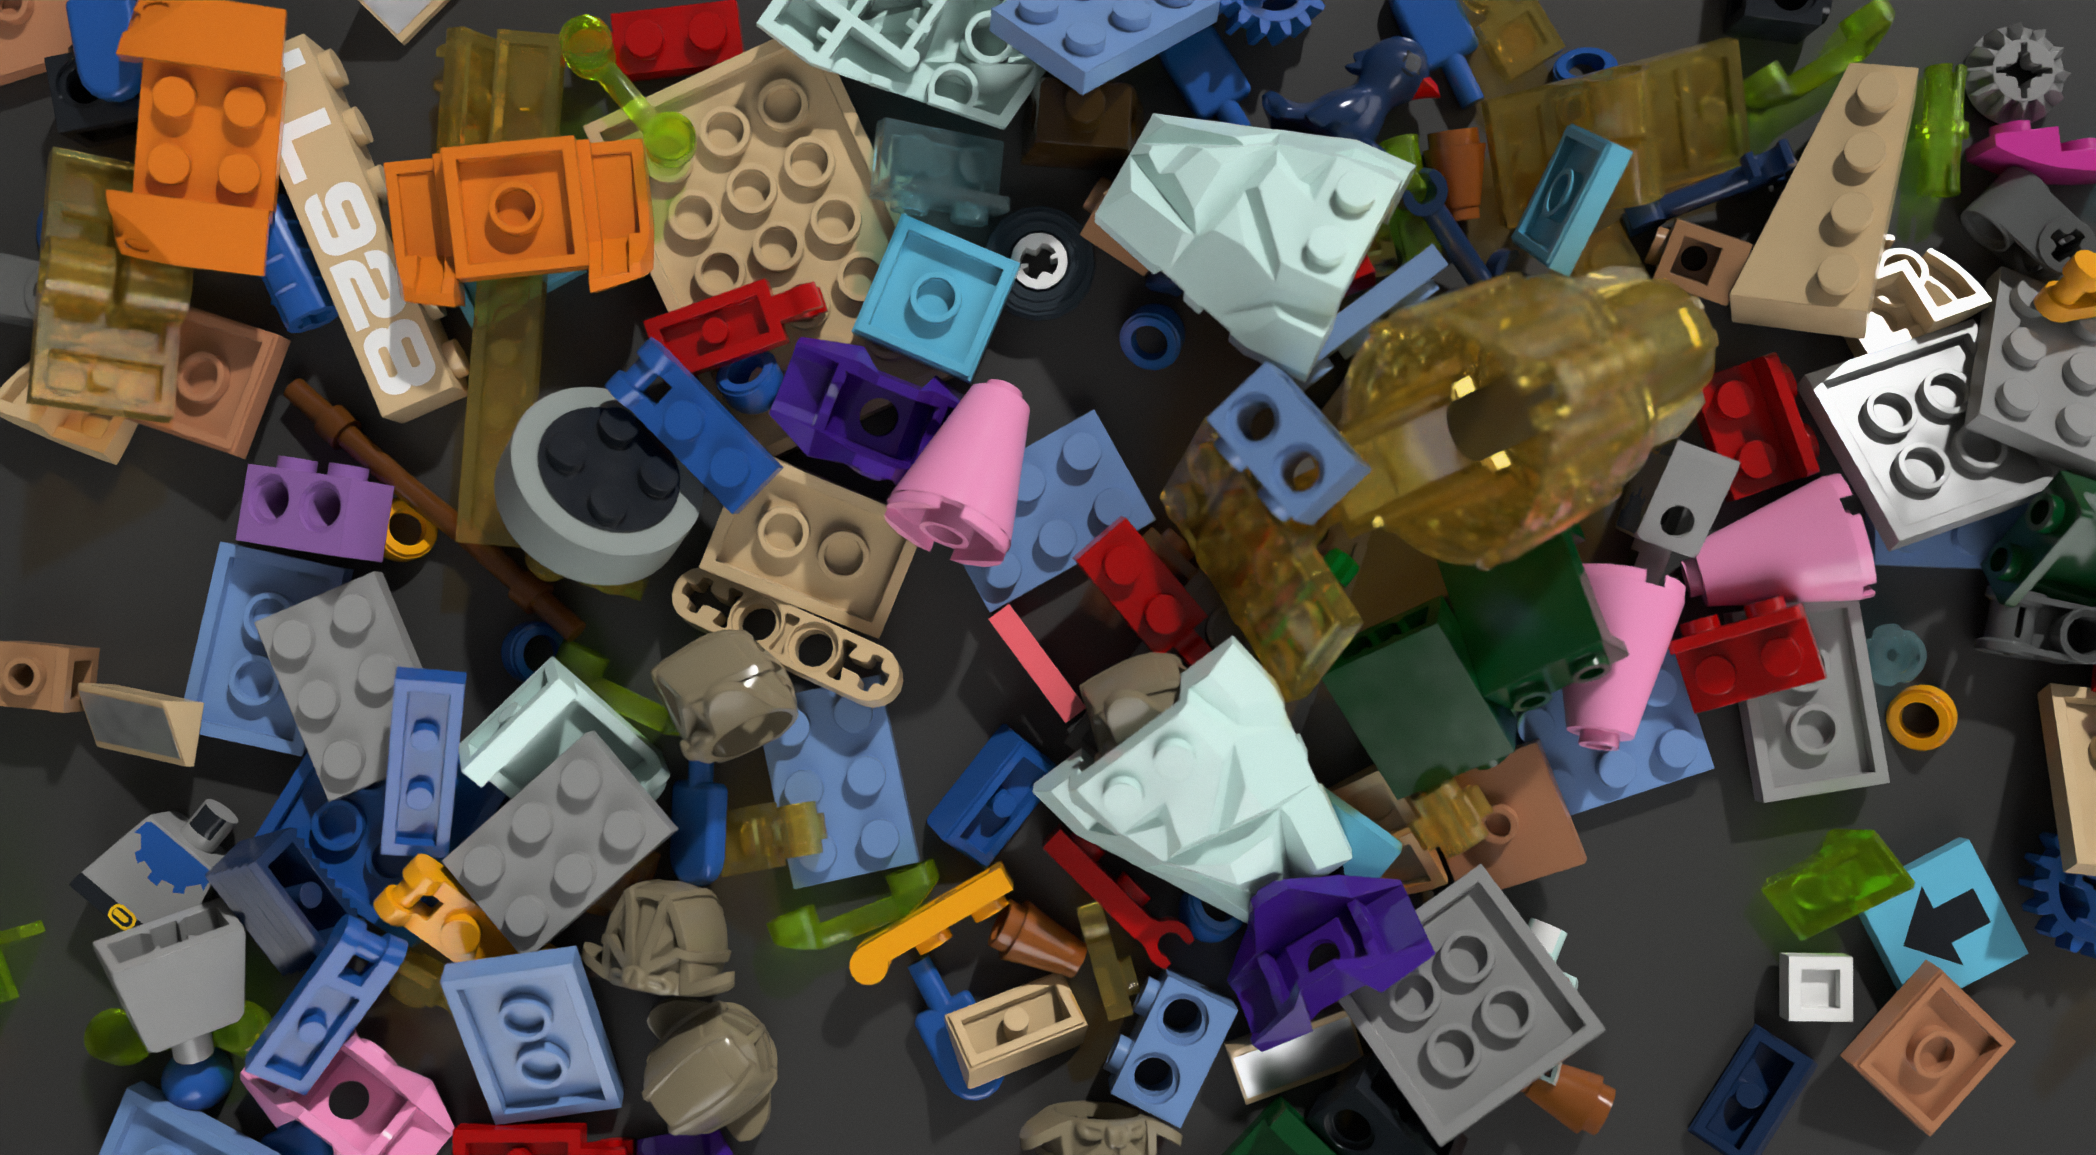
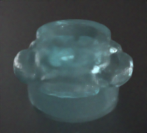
[1866,624,1927,686]

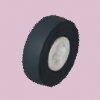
[985,206,1096,321]

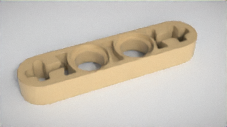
[672,568,904,708]

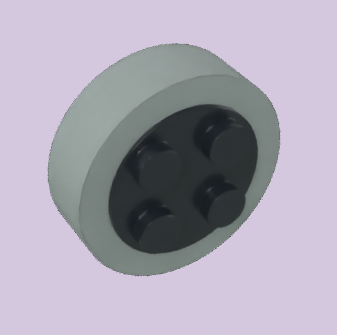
[494,387,704,585]

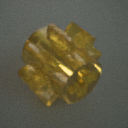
[1407,777,1494,859]

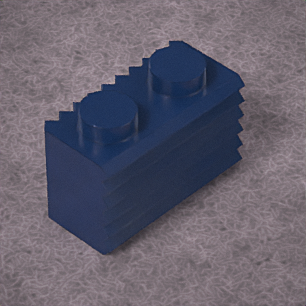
[205,827,365,976]

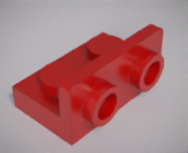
[1684,352,1820,502]
[1668,595,1827,714]

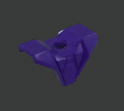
[769,337,964,486]
[1227,875,1436,1052]

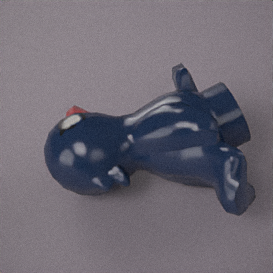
[1262,36,1440,152]

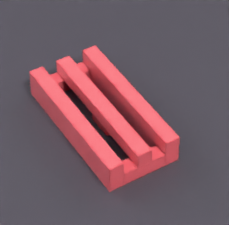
[988,604,1086,723]

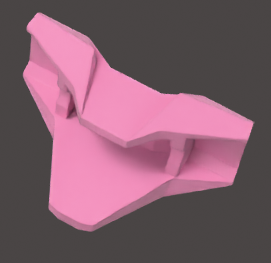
[240,1029,455,1155]

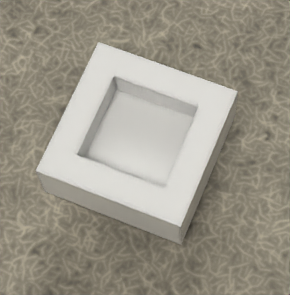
[1779,952,1853,1022]

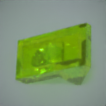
[1761,828,1915,941]

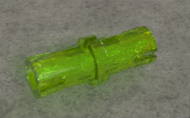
[1914,63,1970,198]

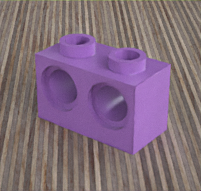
[236,455,394,562]

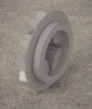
[1963,22,2071,124]

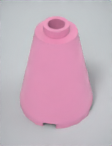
[884,379,1030,567]
[1680,473,1877,607]
[1562,564,1686,751]

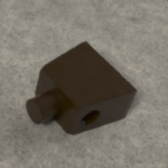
[1021,77,1144,172]

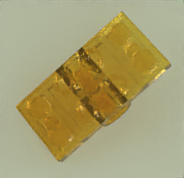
[1481,37,1751,229]
[26,146,193,424]
[1159,415,1364,703]

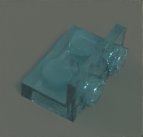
[869,117,1011,227]

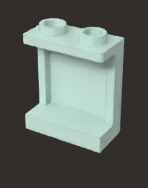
[459,655,670,801]

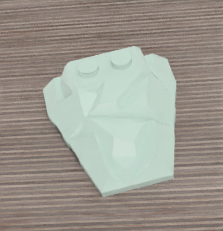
[756,0,1046,130]
[1095,113,1416,382]
[1032,636,1352,924]

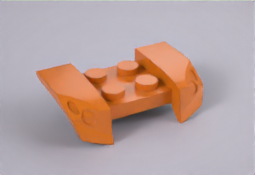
[105,0,287,276]
[384,135,654,307]

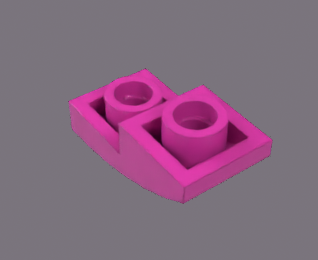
[1965,120,2096,185]

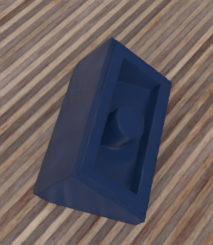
[1687,1024,1818,1155]

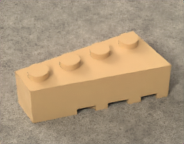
[1729,62,1919,339]

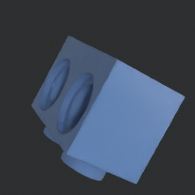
[1206,362,1373,525]
[1103,967,1238,1128]

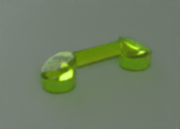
[1731,0,1896,109]
[559,15,697,169]
[555,639,680,736]
[766,858,940,950]
[84,1000,272,1066]

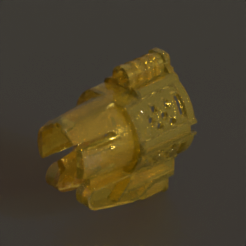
[1294,265,1719,570]

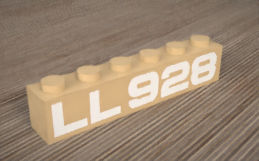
[280,33,472,424]

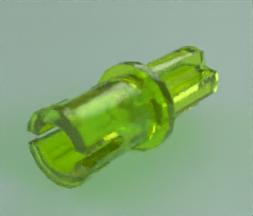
[1379,134,1443,262]

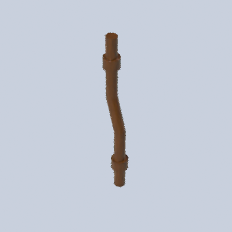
[284,378,586,642]

